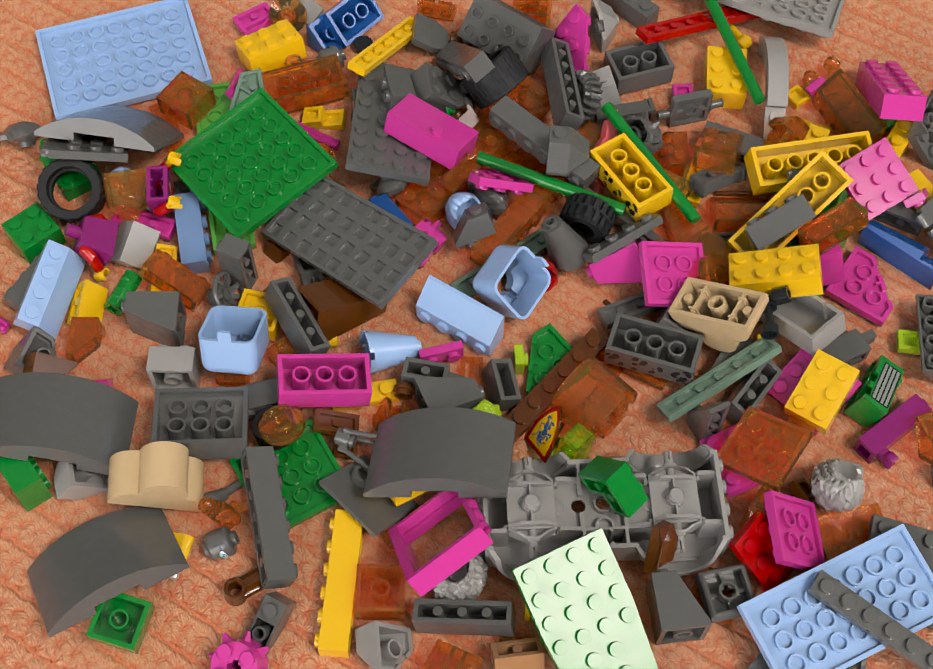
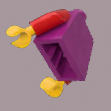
[146,151,183,216]
[64,214,119,282]

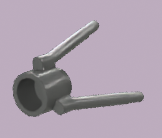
[334,427,377,470]

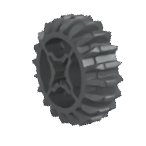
[575,69,603,124]

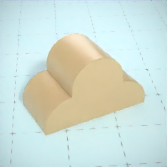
[668,277,769,353]
[107,441,204,512]

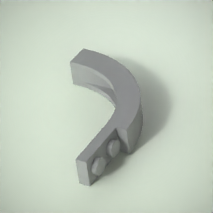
[758,36,789,146]

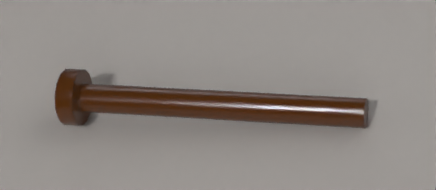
[715,191,771,199]

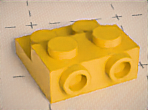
[238,288,280,341]

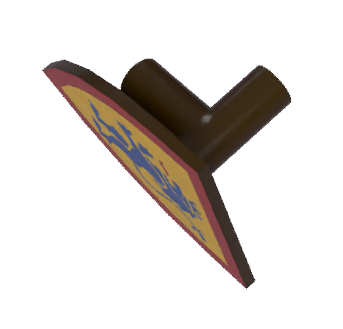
[525,406,566,463]

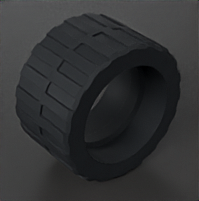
[461,45,529,109]
[36,159,107,224]

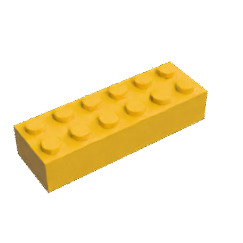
[744,131,873,195]
[726,150,854,253]

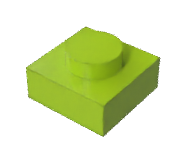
[896,329,920,355]
[513,344,528,375]

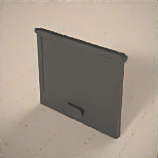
[319,454,420,537]

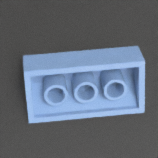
[13,240,86,340]
[416,275,505,357]

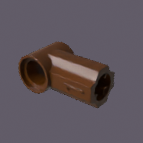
[224,568,264,606]

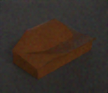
[643,520,678,573]

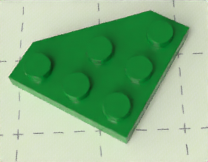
[526,323,592,395]

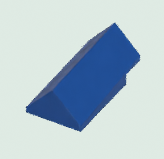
[306,0,385,53]
[858,220,933,290]

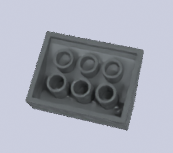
[151,386,249,460]

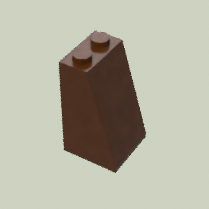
[298,279,387,341]

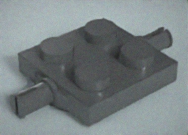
[656,89,724,128]

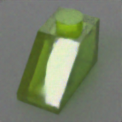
[557,422,596,460]

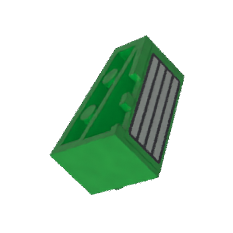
[843,355,904,427]

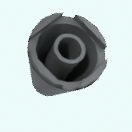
[541,216,589,272]

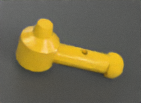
[730,24,753,49]

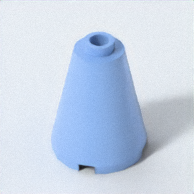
[359,330,422,374]

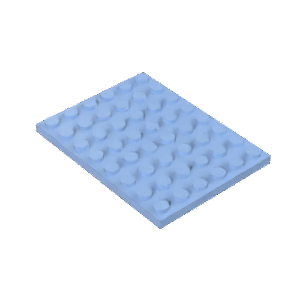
[35,0,213,121]

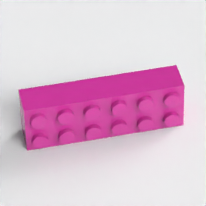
[855,59,927,121]

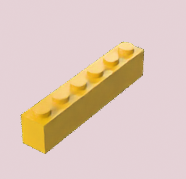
[314,509,364,658]

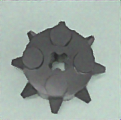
[617,110,663,155]

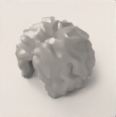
[810,458,866,513]
[429,553,488,600]

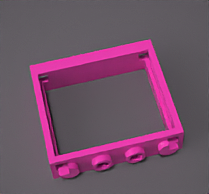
[388,491,494,597]

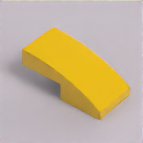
[302,106,347,130]

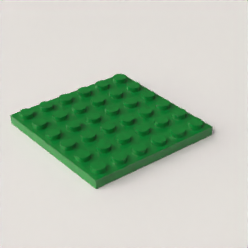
[163,87,338,239]

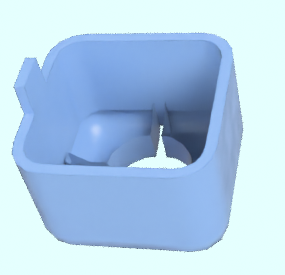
[473,245,551,320]
[198,305,269,375]

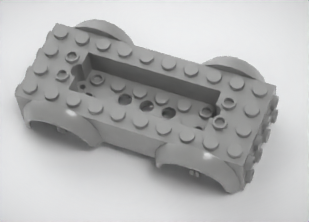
[476,444,733,581]

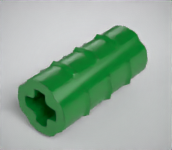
[104,270,142,315]

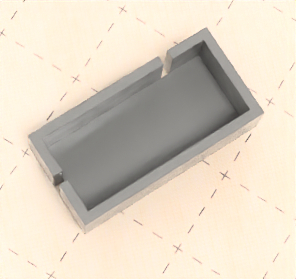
[759,295,846,356]

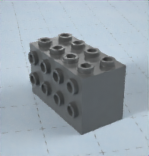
[457,0,556,73]

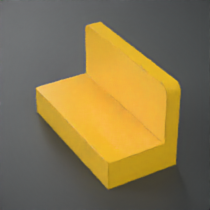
[67,279,108,327]

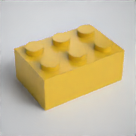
[234,19,307,76]
[703,46,747,110]
[784,349,860,435]

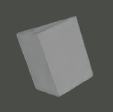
[109,220,161,272]

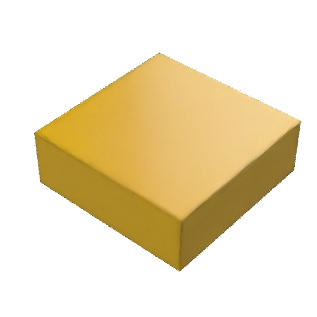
[788,84,811,110]

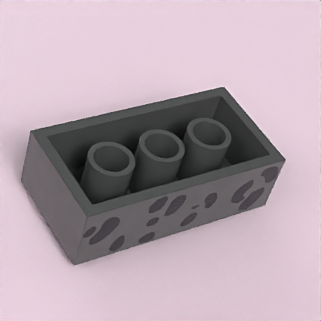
[604,312,704,385]

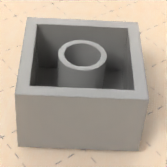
[146,345,202,390]

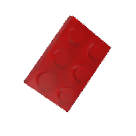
[728,510,794,593]

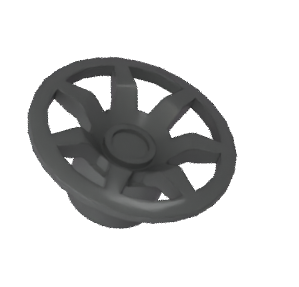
[207,271,244,307]

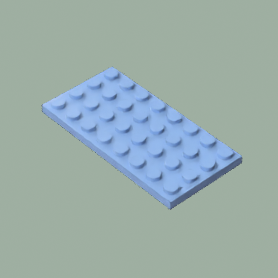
[737,524,933,669]

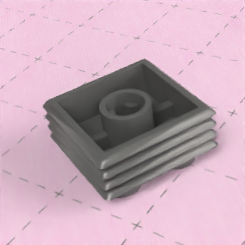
[695,564,755,623]

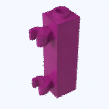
[853,394,933,469]

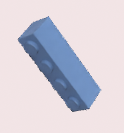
[173,192,213,276]

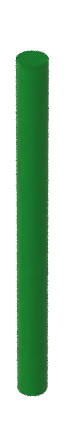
[704,0,765,105]
[601,102,701,225]
[476,151,627,216]

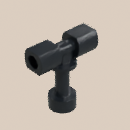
[760,285,792,340]

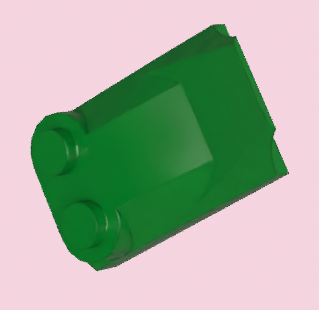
[39,137,104,202]

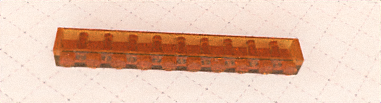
[470,120,602,268]

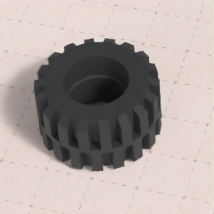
[559,192,616,245]

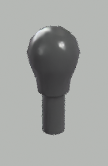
[202,480,243,513]

